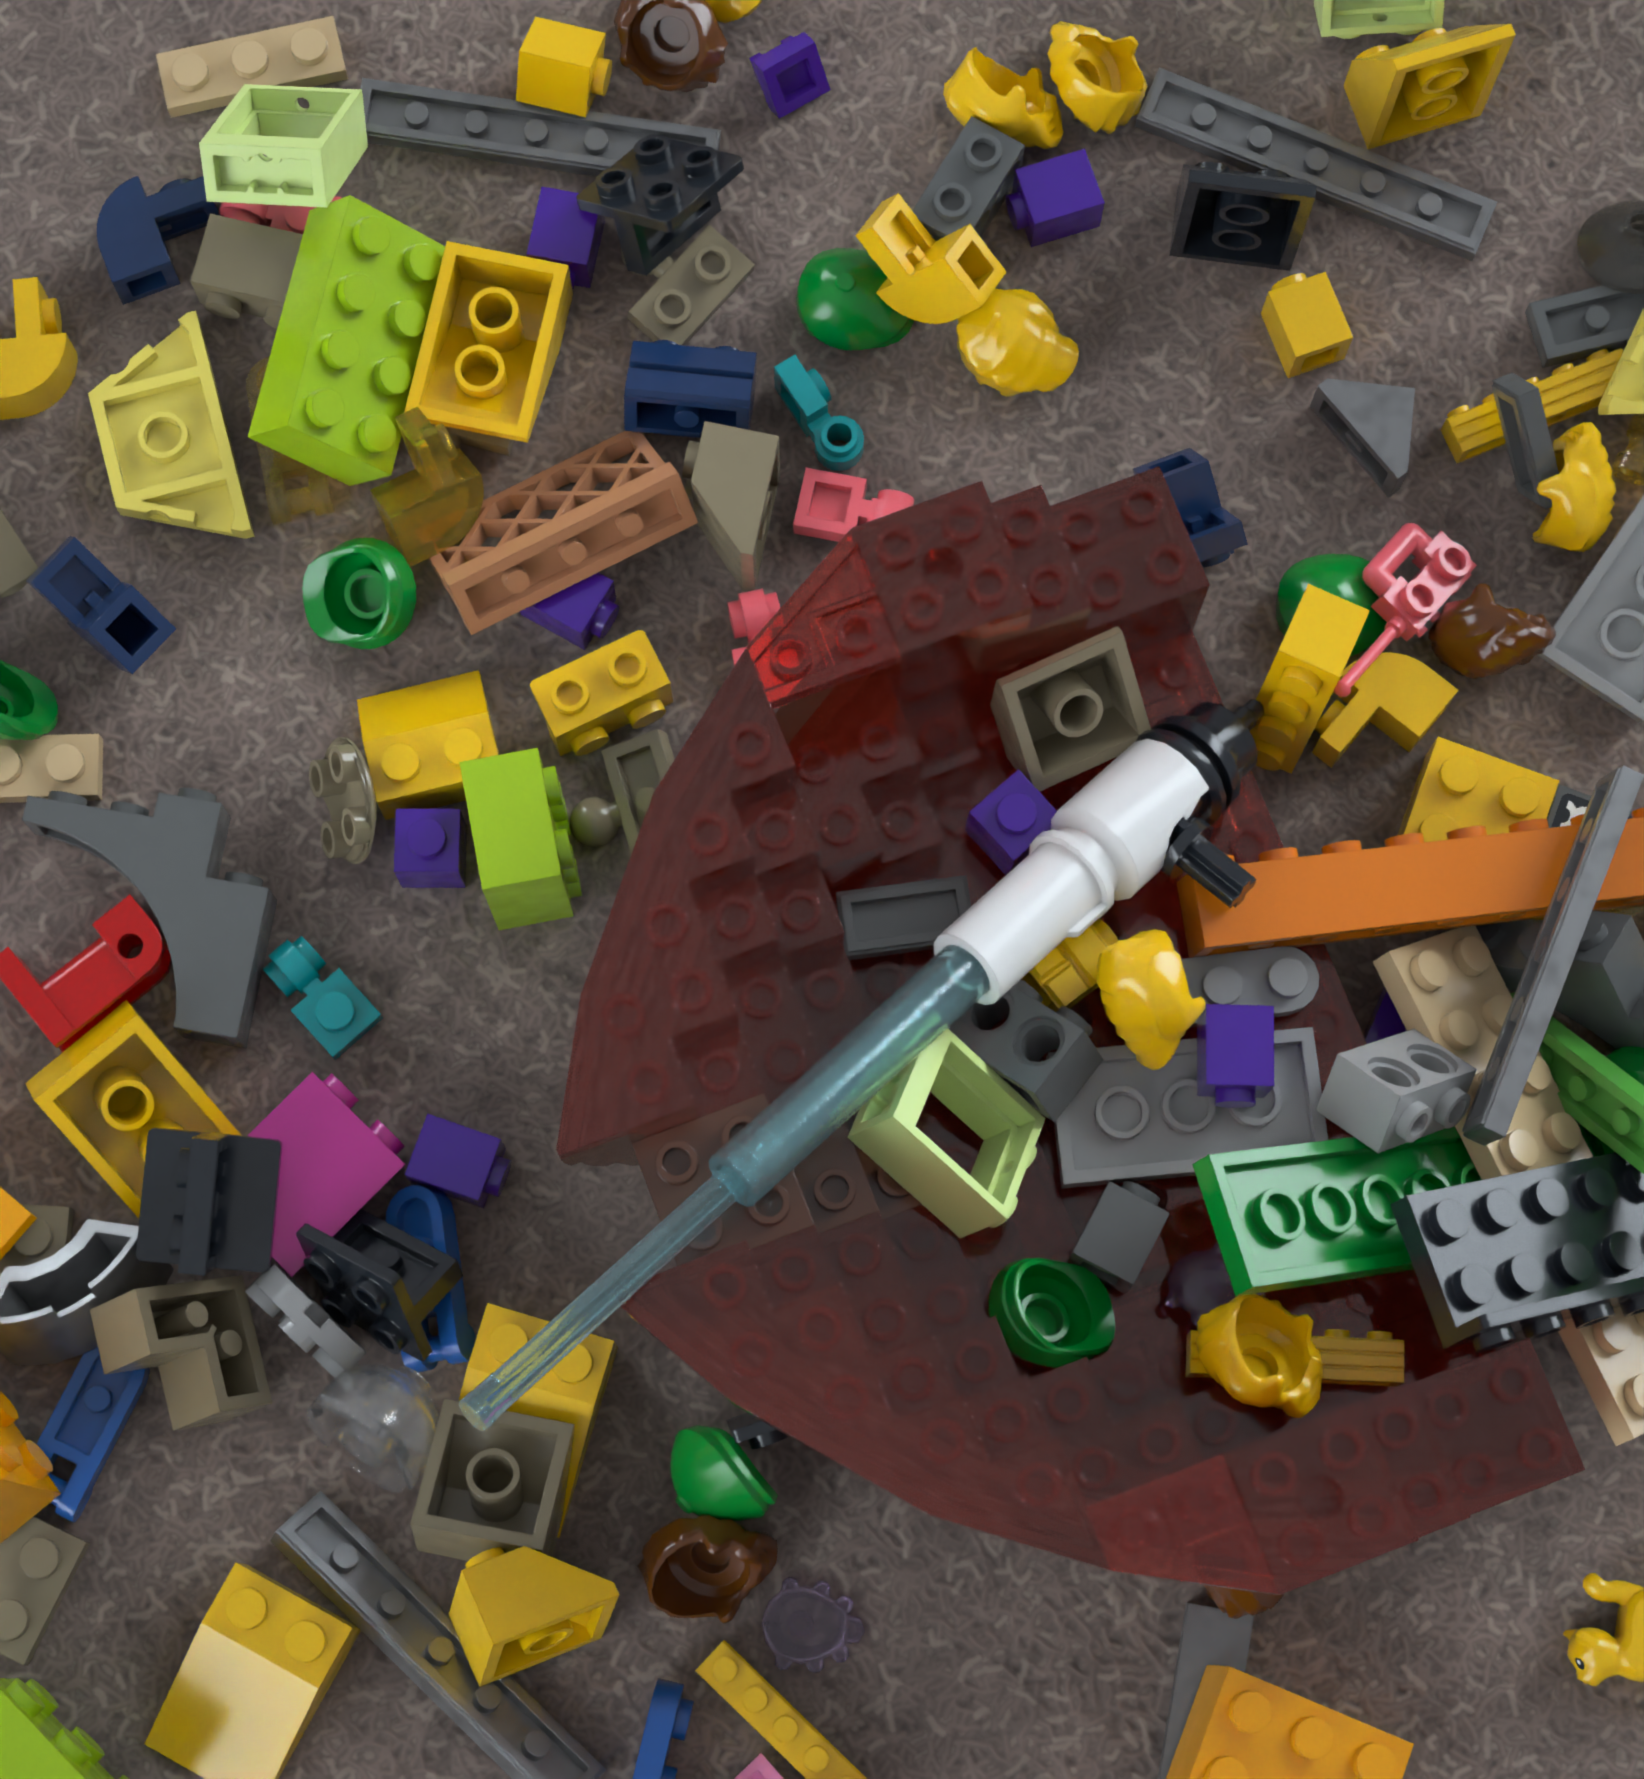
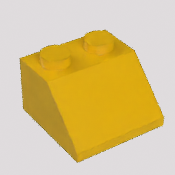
[357,670,500,820]
[449,1546,619,1687]

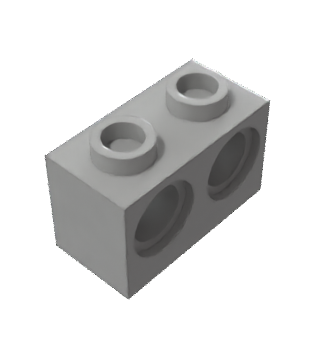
[1316,1028,1477,1153]

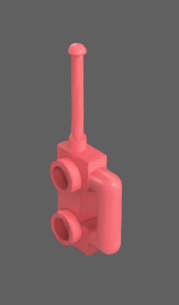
[1334,523,1477,697]

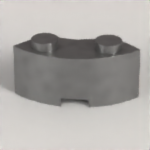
[0,1219,174,1365]

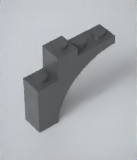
[22,788,277,1049]
[1476,910,1644,1049]

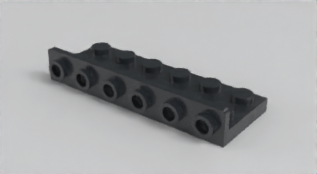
[1390,1152,1644,1353]

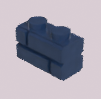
[624,340,757,438]

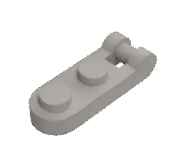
[1181,946,1319,1028]

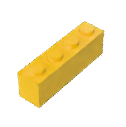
[1250,584,1370,774]

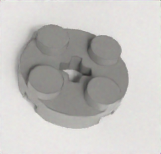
[245,1263,367,1382]

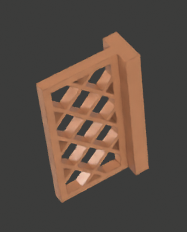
[415,431,698,635]

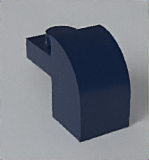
[97,176,220,305]
[1133,448,1248,573]
[26,536,176,674]

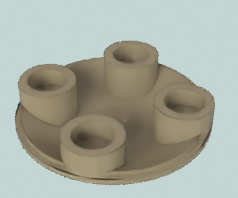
[309,737,377,864]

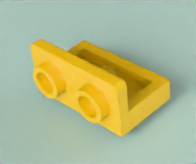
[530,630,673,756]

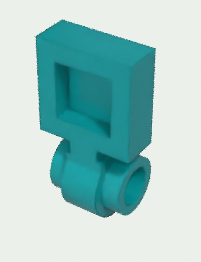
[774,355,864,471]
[262,936,383,1060]

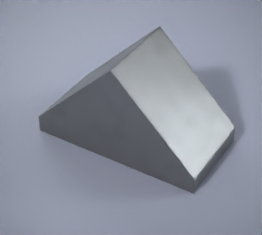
[1309,378,1415,498]

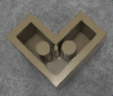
[90,1275,273,1431]

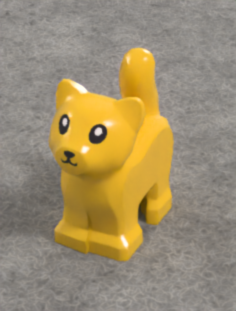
[1563,1573,1644,1686]

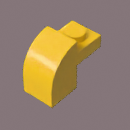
[855,193,1006,324]
[0,277,78,420]
[1312,652,1458,768]

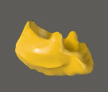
[1047,21,1148,134]
[943,47,1063,149]
[956,289,1079,397]
[1532,422,1616,552]
[1096,929,1206,1070]
[1196,1294,1324,1418]

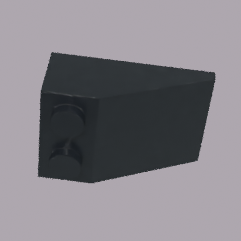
[1169,162,1317,271]

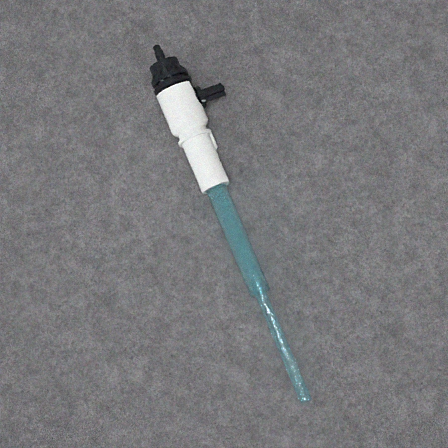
[458,699,1264,1431]

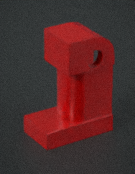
[0,894,172,1052]

